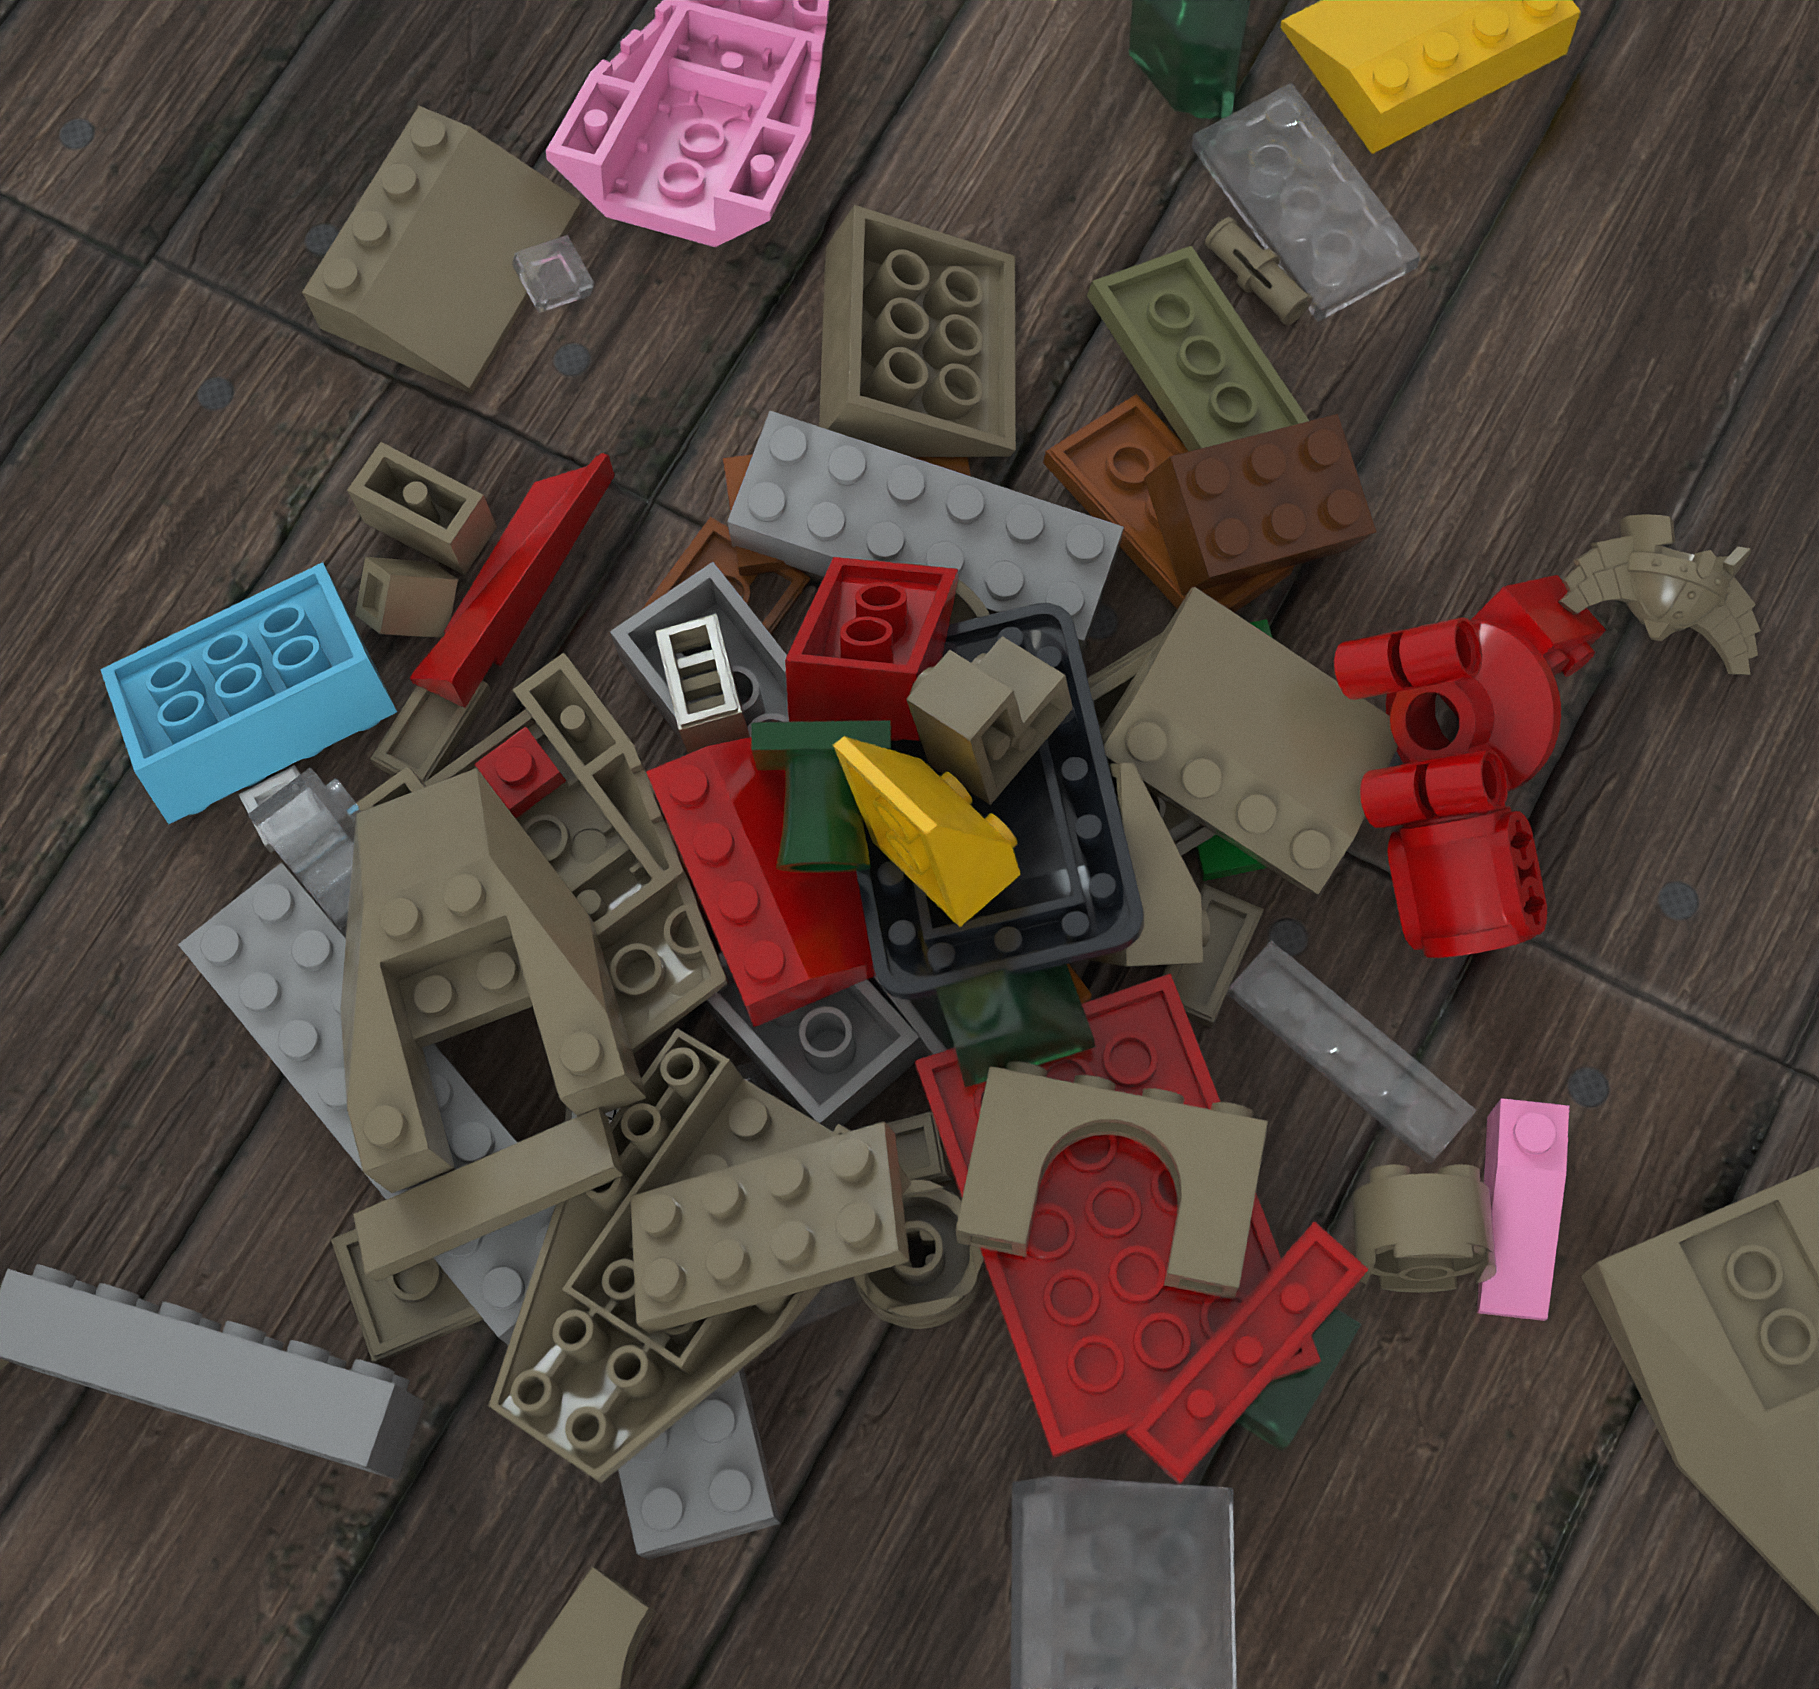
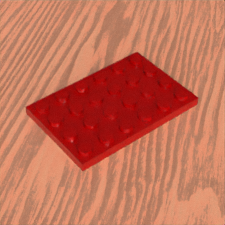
[915,973,1321,1458]

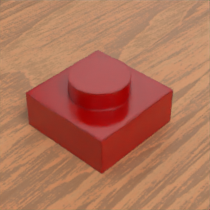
[475,726,567,819]

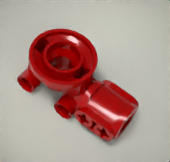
[1334,617,1561,958]

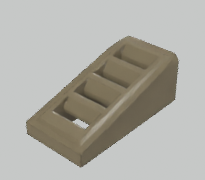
[655,614,750,754]

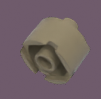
[1352,1164,1496,1292]
[853,1180,985,1329]

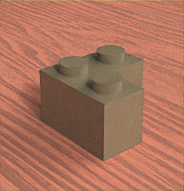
[906,636,1073,805]

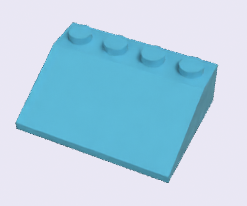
[100,562,397,824]

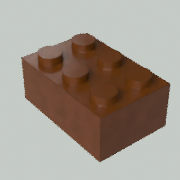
[1144,414,1377,596]

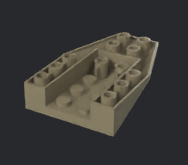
[488,1029,912,1483]
[1581,1167,1819,1616]

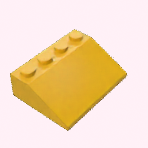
[1280,0,1581,154]

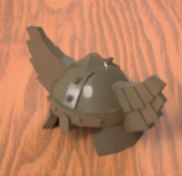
[1558,514,1760,675]

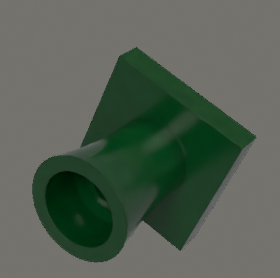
[751,721,891,873]

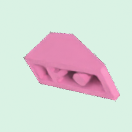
[1477,1098,1569,1321]

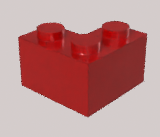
[1437,575,1606,718]

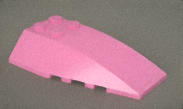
[546,0,830,247]

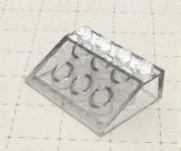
[1011,1476,1237,1689]

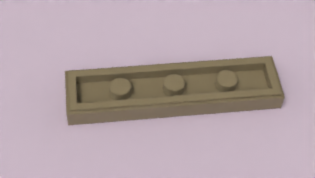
[353,1108,623,1282]

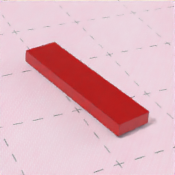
[1125,1222,1369,1485]

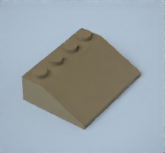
[302,106,583,394]
[819,205,1016,457]
[1100,587,1398,894]

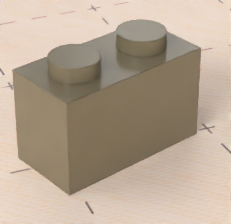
[347,442,497,575]

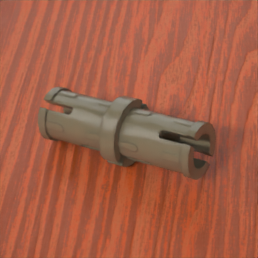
[1205,217,1313,325]

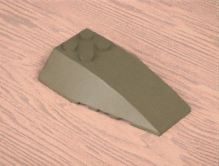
[356,652,729,1054]

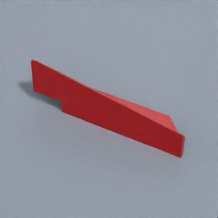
[410,453,615,708]

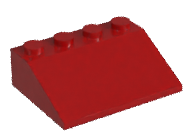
[646,737,876,1027]

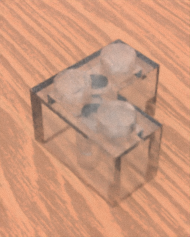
[247,767,361,937]

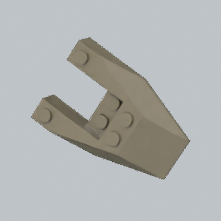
[340,768,646,1193]

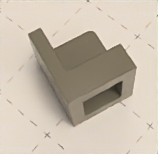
[355,557,458,638]

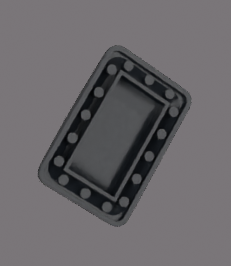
[856,603,1144,1000]

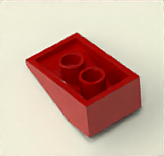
[785,557,958,741]

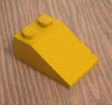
[833,736,1021,927]

